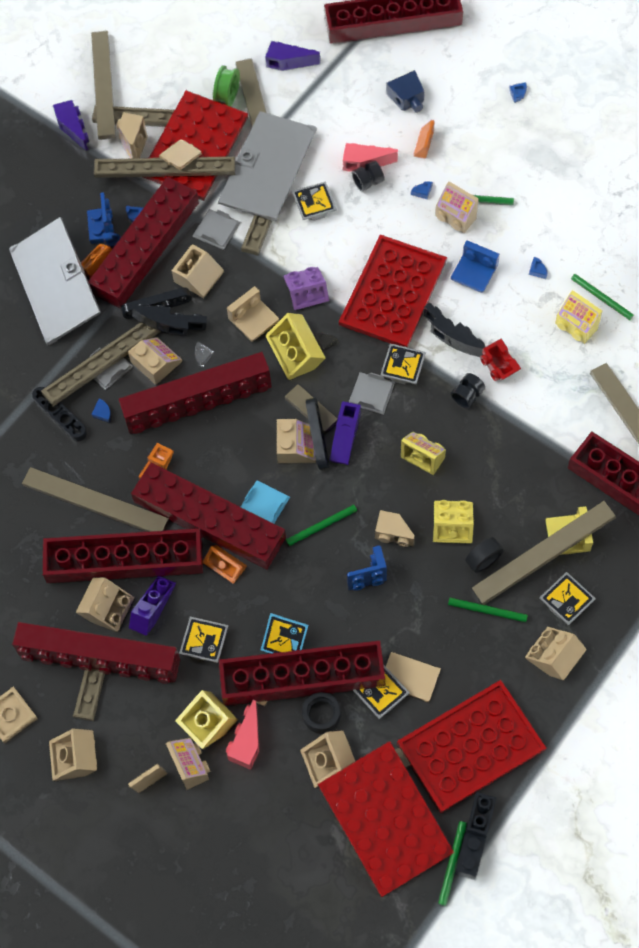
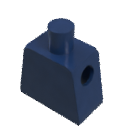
[386,70,424,113]

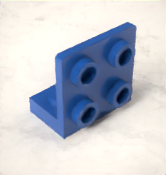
[87,192,114,244]
[451,240,500,293]
[347,545,387,591]

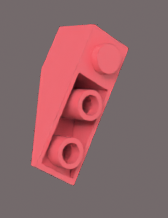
[343,143,398,172]
[226,700,259,770]

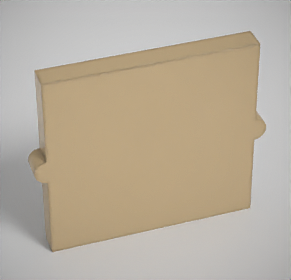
[159,139,202,170]
[128,764,167,793]

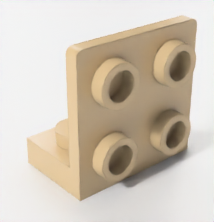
[227,286,279,342]

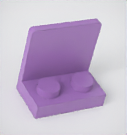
[284,267,329,310]

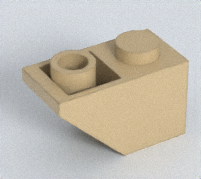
[375,510,414,547]

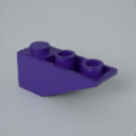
[265,41,321,71]
[53,100,89,151]
[330,401,361,465]
[129,576,176,636]

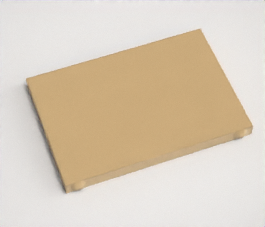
[386,652,441,702]

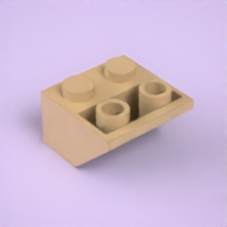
[172,244,224,298]
[76,578,134,632]
[525,627,587,680]

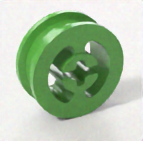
[213,65,240,106]

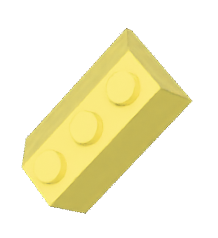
[265,313,326,380]

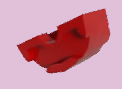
[480,338,521,381]

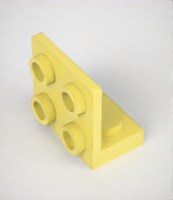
[433,500,474,543]
[545,506,593,555]

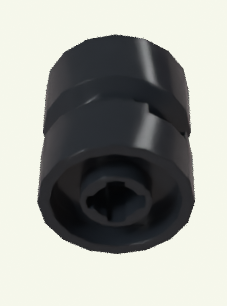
[352,160,384,192]
[450,373,486,409]

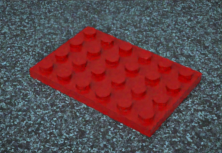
[143,90,248,201]
[339,234,447,348]
[397,680,546,813]
[317,741,454,897]

